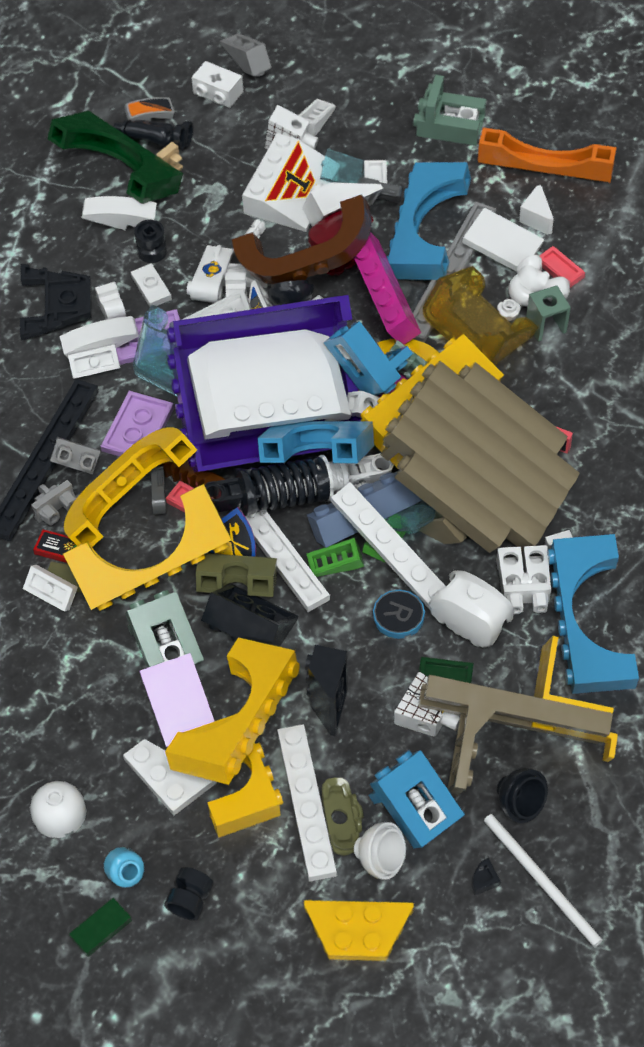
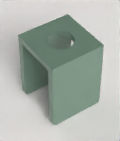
[526,285,571,342]

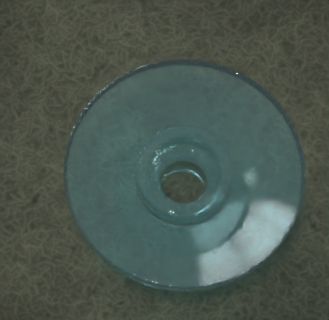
[386,505,436,534]

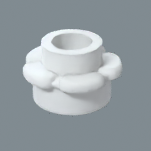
[497,299,521,321]

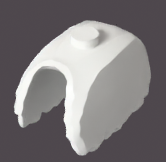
[429,570,514,648]

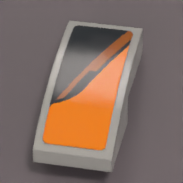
[124,97,174,122]

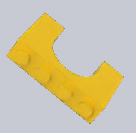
[183,714,283,838]

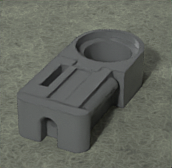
[358,177,402,203]
[151,466,166,515]

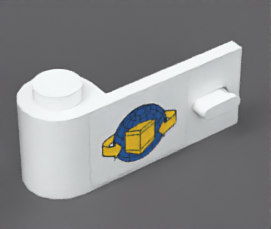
[187,245,234,303]

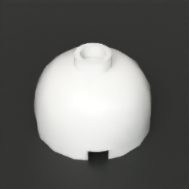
[30,781,87,838]

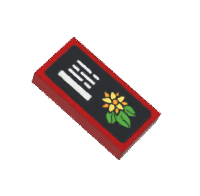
[33,529,77,563]

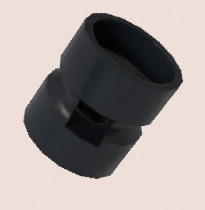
[134,219,167,263]
[164,867,213,920]

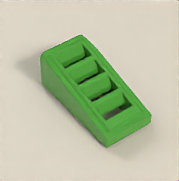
[307,538,364,577]

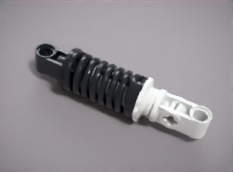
[205,453,394,516]

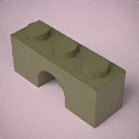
[196,553,277,597]

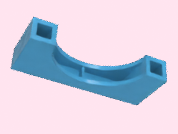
[386,162,471,280]

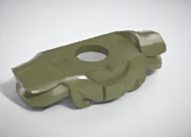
[322,778,364,855]

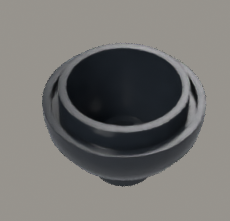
[267,280,314,306]
[497,768,548,823]

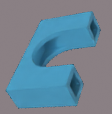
[258,421,374,463]

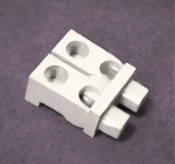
[496,545,551,614]

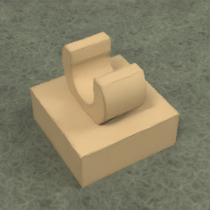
[156,142,183,171]

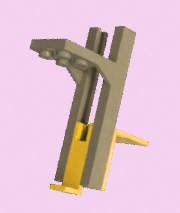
[418,636,618,797]

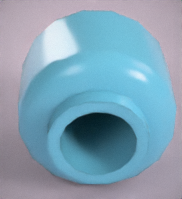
[104,847,144,888]

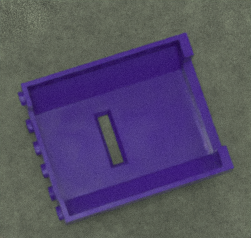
[167,295,362,472]

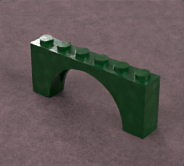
[47,110,183,204]

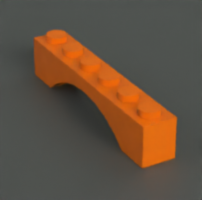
[478,128,616,182]

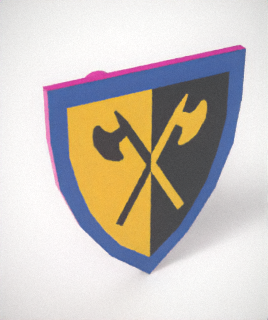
[210,507,256,557]

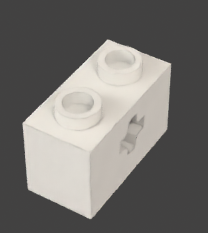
[192,61,243,108]

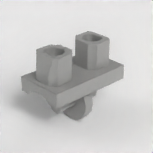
[50,437,100,474]
[31,480,76,526]

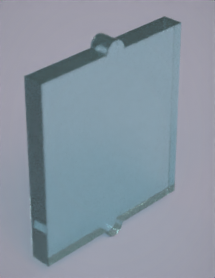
[320,148,364,183]

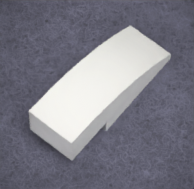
[82,196,157,230]
[60,316,139,358]

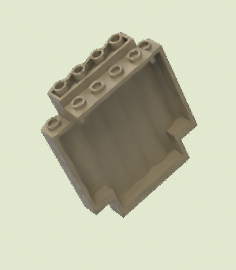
[380,361,579,553]

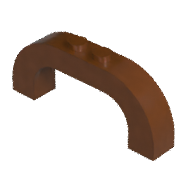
[232,194,372,285]

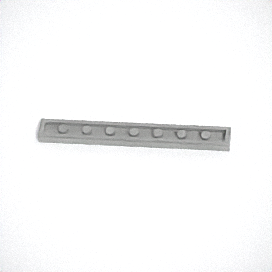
[413,202,496,343]

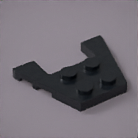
[20,264,92,340]

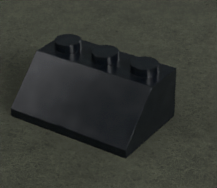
[201,584,299,647]
[305,645,348,736]

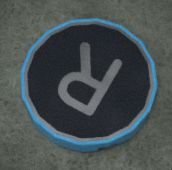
[373,589,425,639]

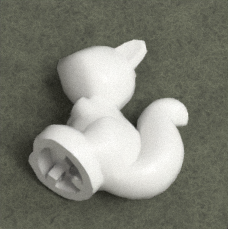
[508,254,570,306]

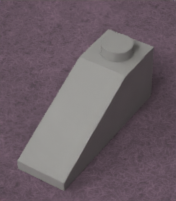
[220,33,272,77]

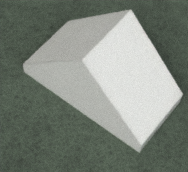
[519,185,553,235]

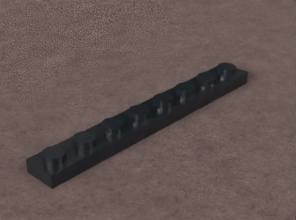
[0,379,99,542]

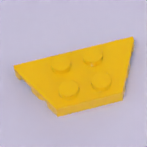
[304,900,413,961]

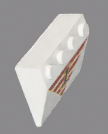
[242,133,340,232]

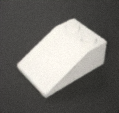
[302,183,383,227]

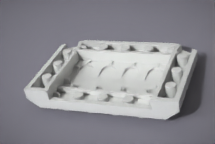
[187,329,351,439]

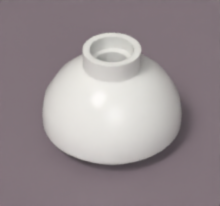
[354,822,406,879]

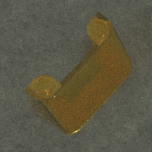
[423,266,538,365]

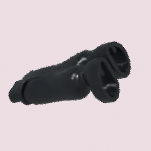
[113,119,193,150]

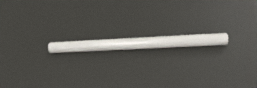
[484,814,602,947]

